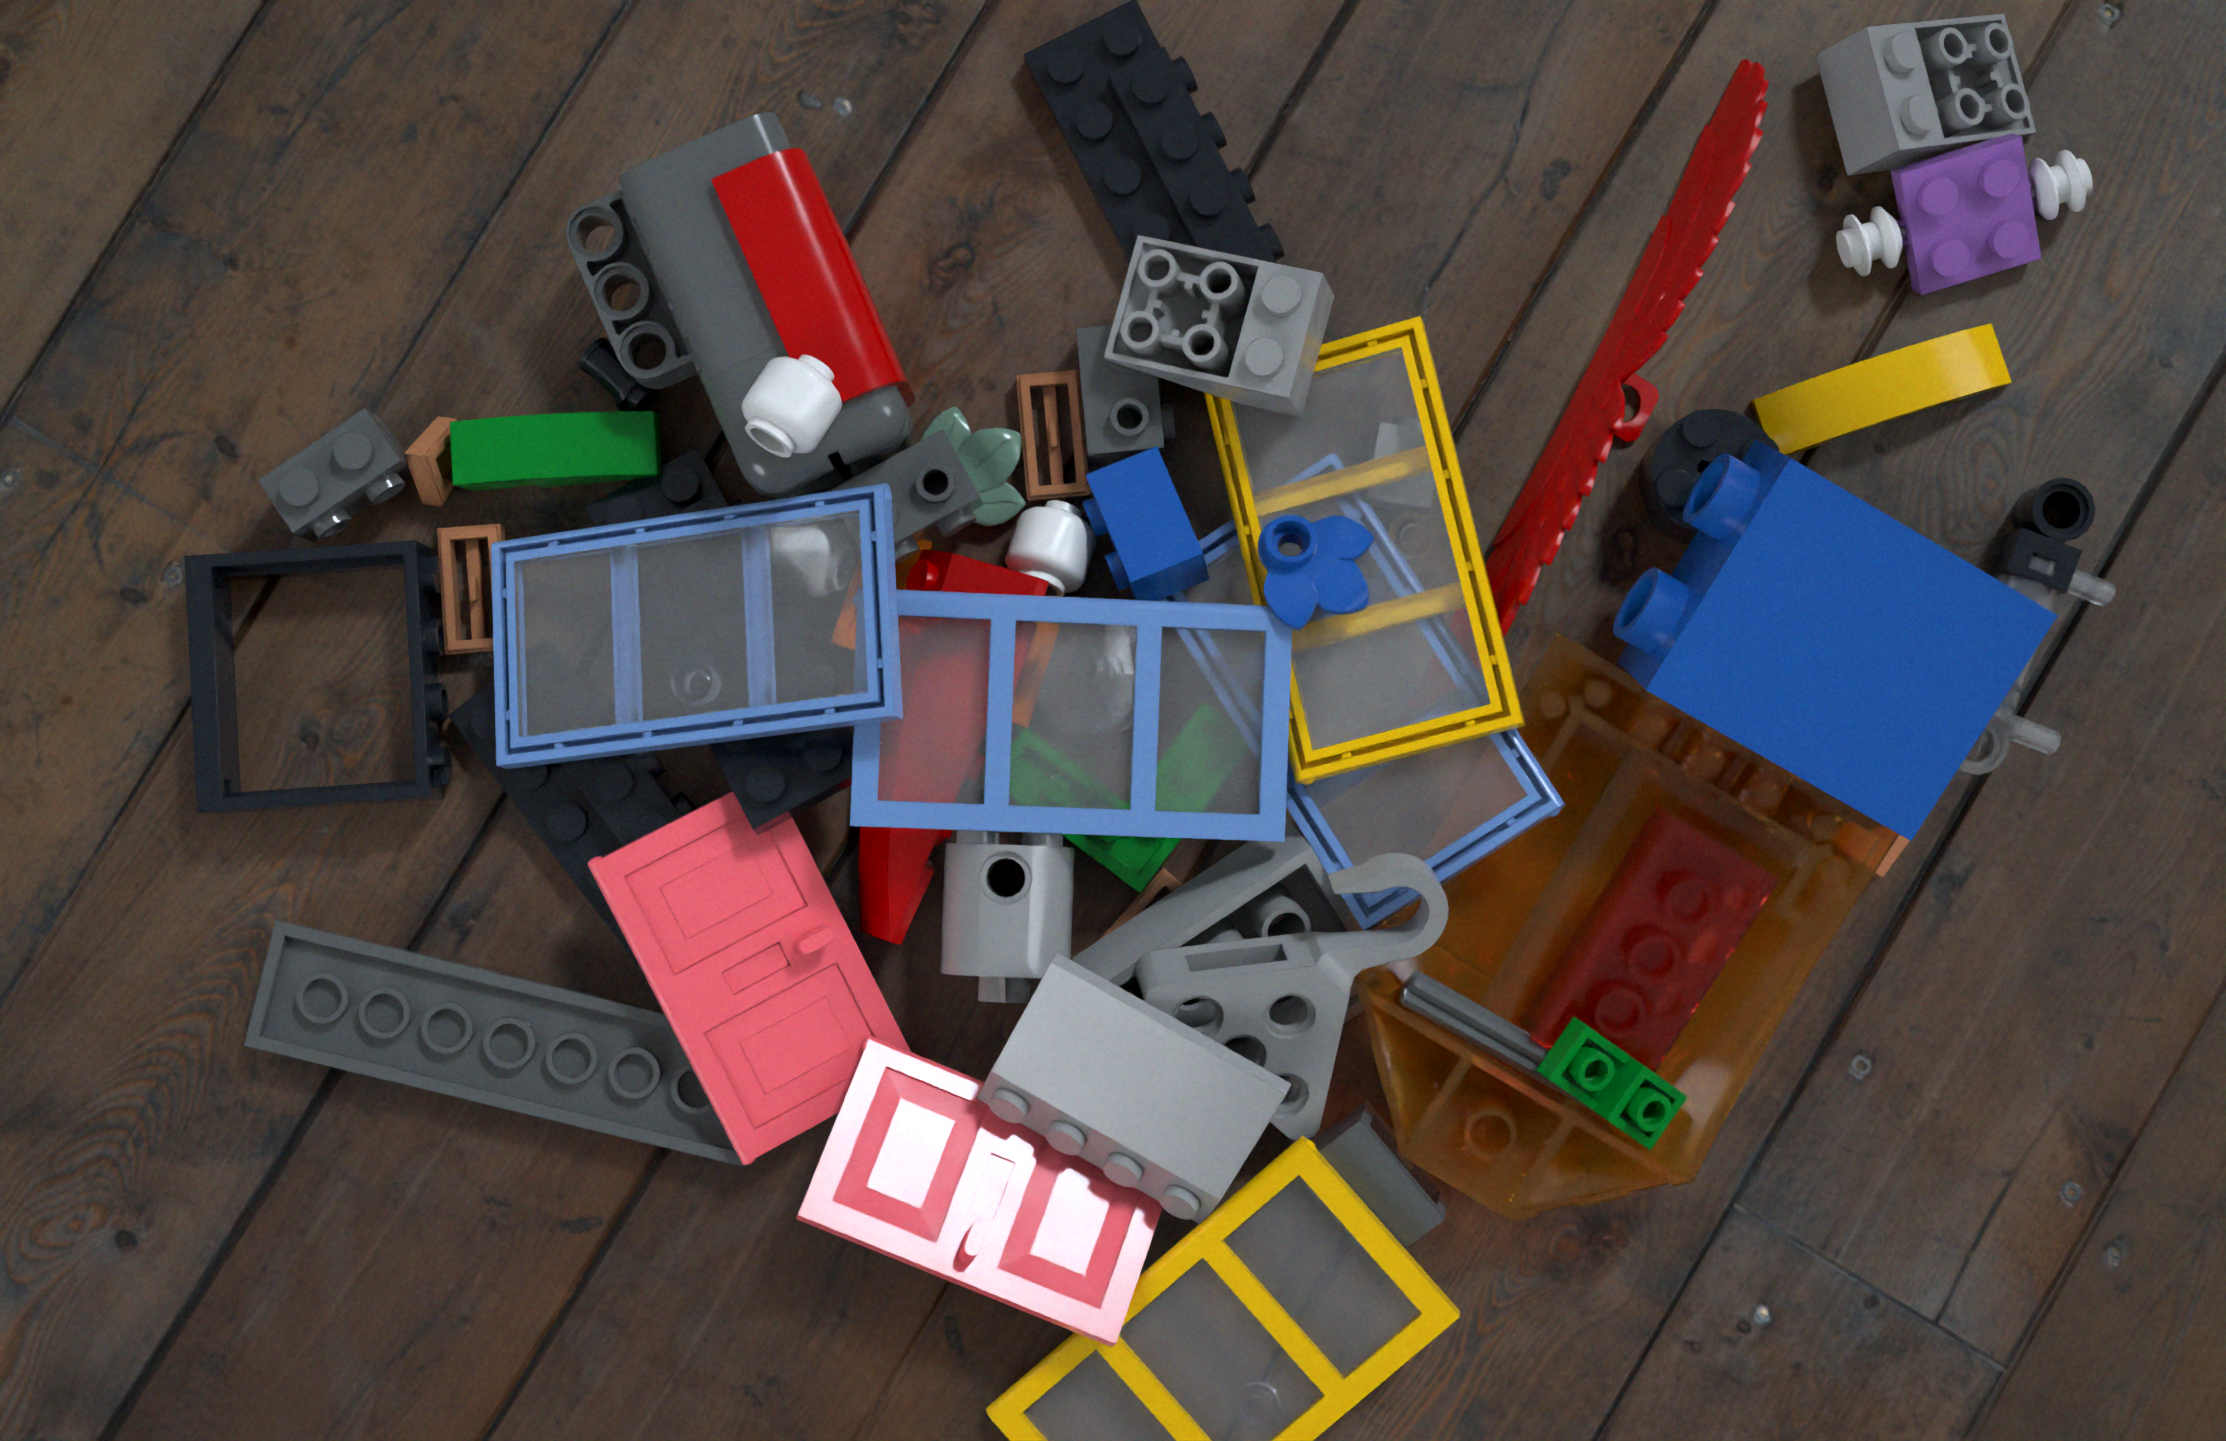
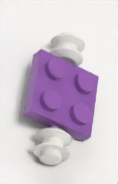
[1836,133,2093,295]

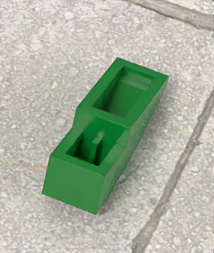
[450,411,662,491]

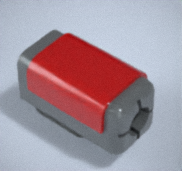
[565,112,916,501]

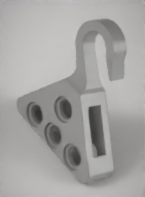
[1135,853,1449,1140]

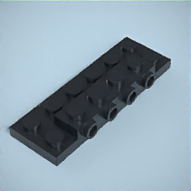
[1023,0,1285,391]
[585,447,853,835]
[448,638,697,974]

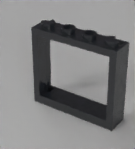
[184,540,452,814]

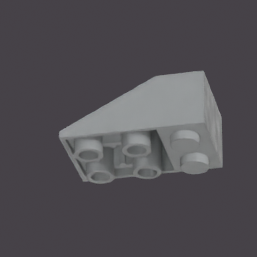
[1815,14,2036,175]
[1104,235,1335,417]

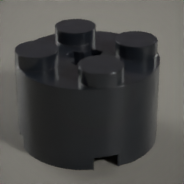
[1638,409,1780,545]

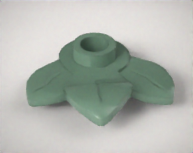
[921,407,1026,527]

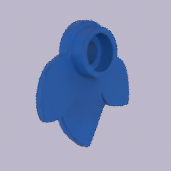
[1258,515,1374,630]

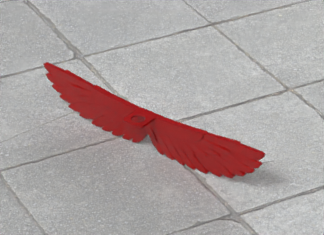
[1409,59,1769,712]

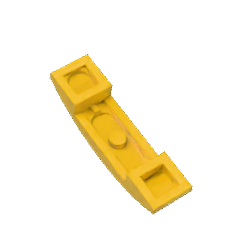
[1751,323,2012,456]

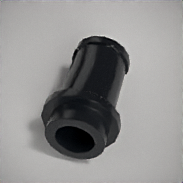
[578,337,660,411]

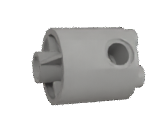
[940,830,1074,1003]

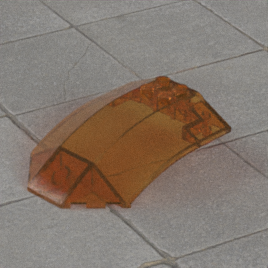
[1354,632,1900,1222]

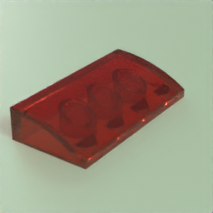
[1519,804,1780,1073]

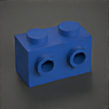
[1082,446,1210,601]

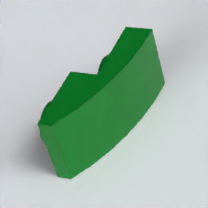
[1536,1017,1688,1151]

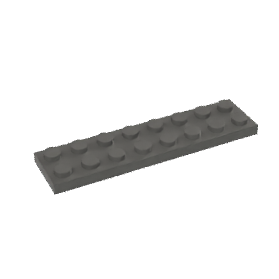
[244,920,745,1167]

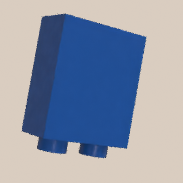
[1613,439,2058,841]

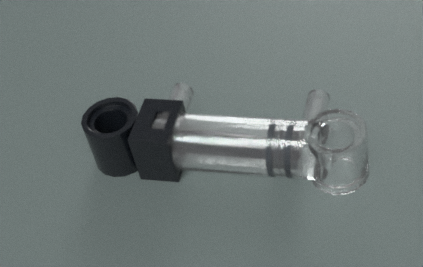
[1954,477,2116,777]

